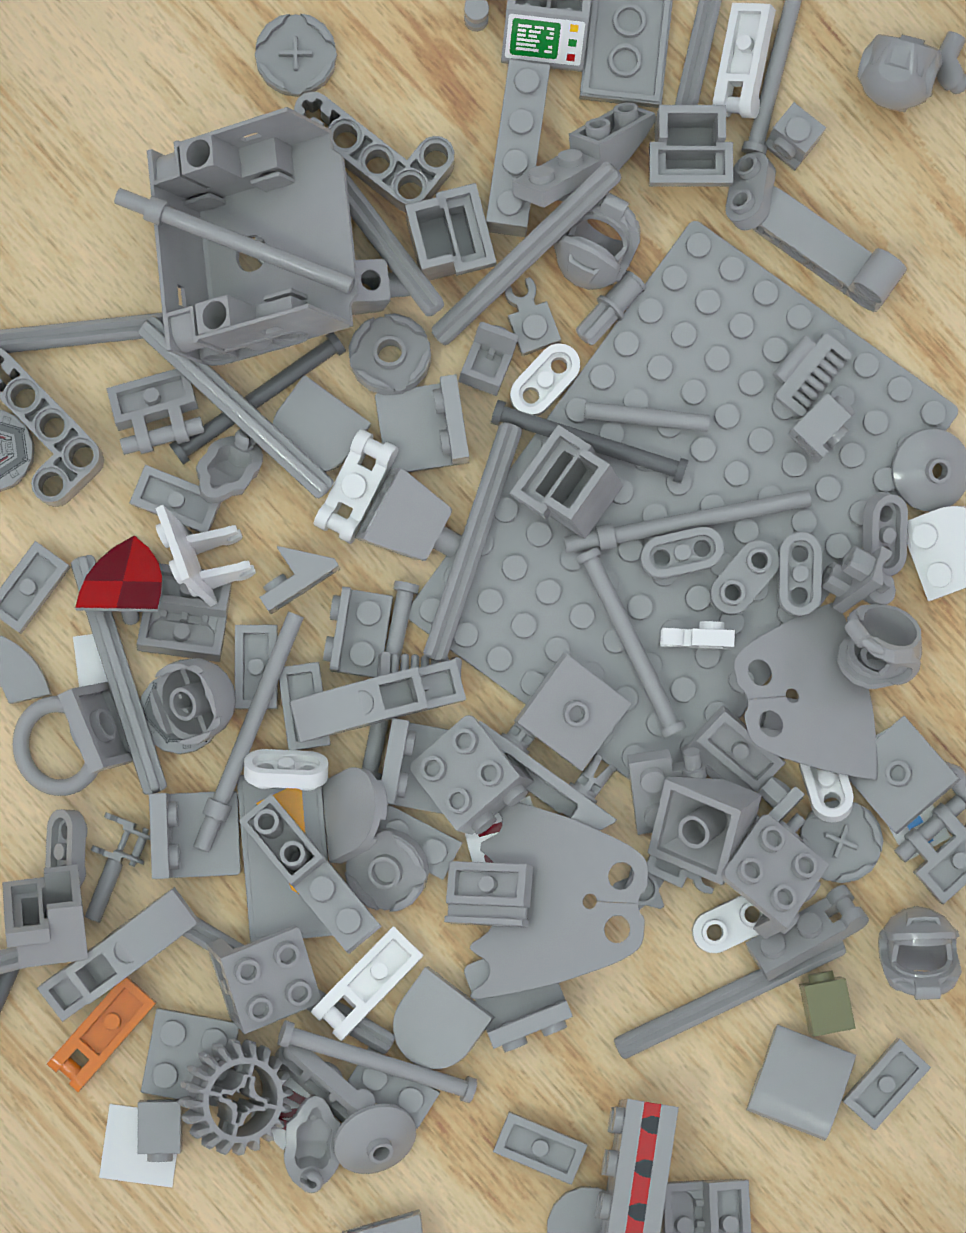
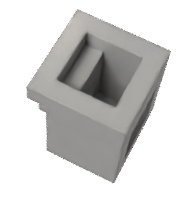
[764,102,826,171]
[788,393,855,463]

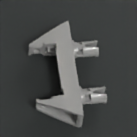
[479,721,617,831]

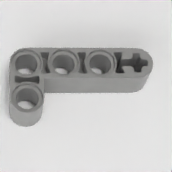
[294,91,454,212]
[753,186,907,312]
[0,348,104,507]

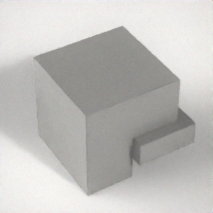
[649,105,733,187]
[405,183,497,281]
[510,425,623,539]
[2,864,88,968]

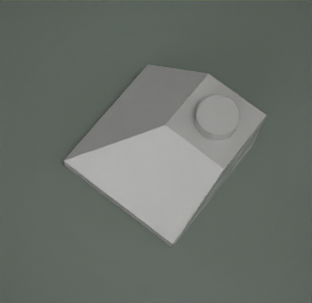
[648,776,762,885]

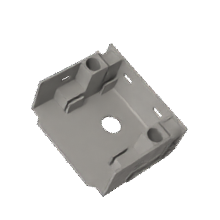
[147,107,359,366]

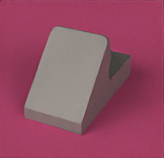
[259,546,340,614]

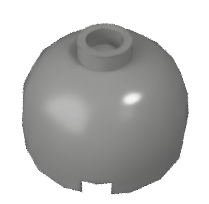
[150,658,236,745]

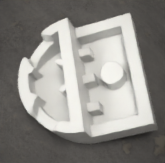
[907,506,966,601]

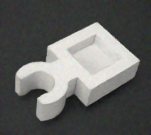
[660,621,735,650]

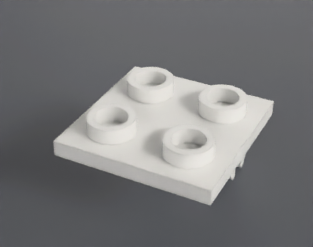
[155,505,256,607]

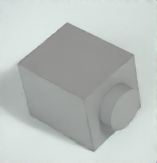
[137,1099,182,1162]

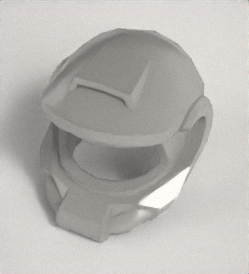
[857,34,943,113]
[553,192,641,290]
[837,604,922,689]
[878,906,962,1000]

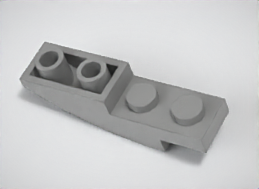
[512,102,656,208]
[289,659,466,743]
[239,794,382,954]
[37,887,200,1022]

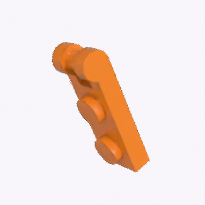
[47,977,157,1092]

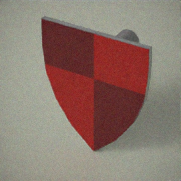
[75,535,163,625]

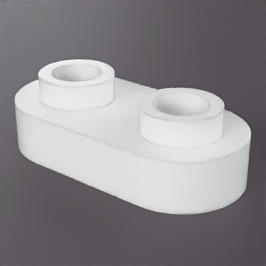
[510,343,580,416]
[244,749,328,791]
[799,763,854,823]
[692,895,763,953]

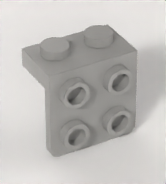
[410,715,534,835]
[721,815,829,939]
[464,958,573,1052]

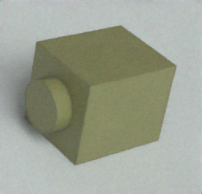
[799,970,856,1037]

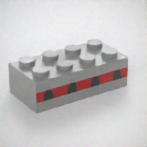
[595,1099,679,1233]

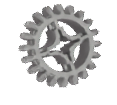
[178,1039,294,1155]

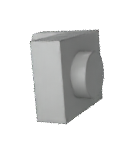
[458,322,519,396]

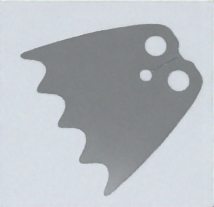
[470,802,648,999]

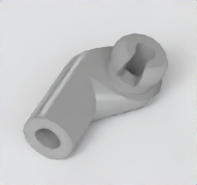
[936,31,966,94]

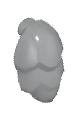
[196,429,263,503]
[284,1095,341,1193]

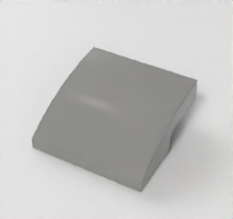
[137,563,232,662]
[746,1025,856,1141]
[660,1179,751,1233]

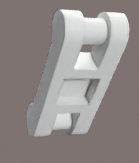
[314,429,399,544]

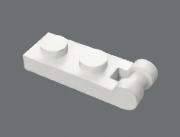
[712,3,776,119]
[311,926,424,1042]

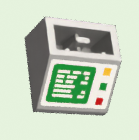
[501,0,591,72]

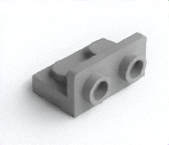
[323,586,393,678]

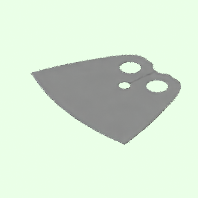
[734,602,877,780]

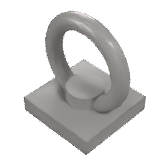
[12,682,133,796]

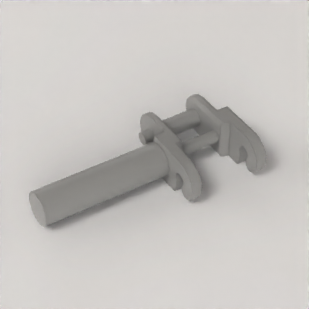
[85,812,151,923]

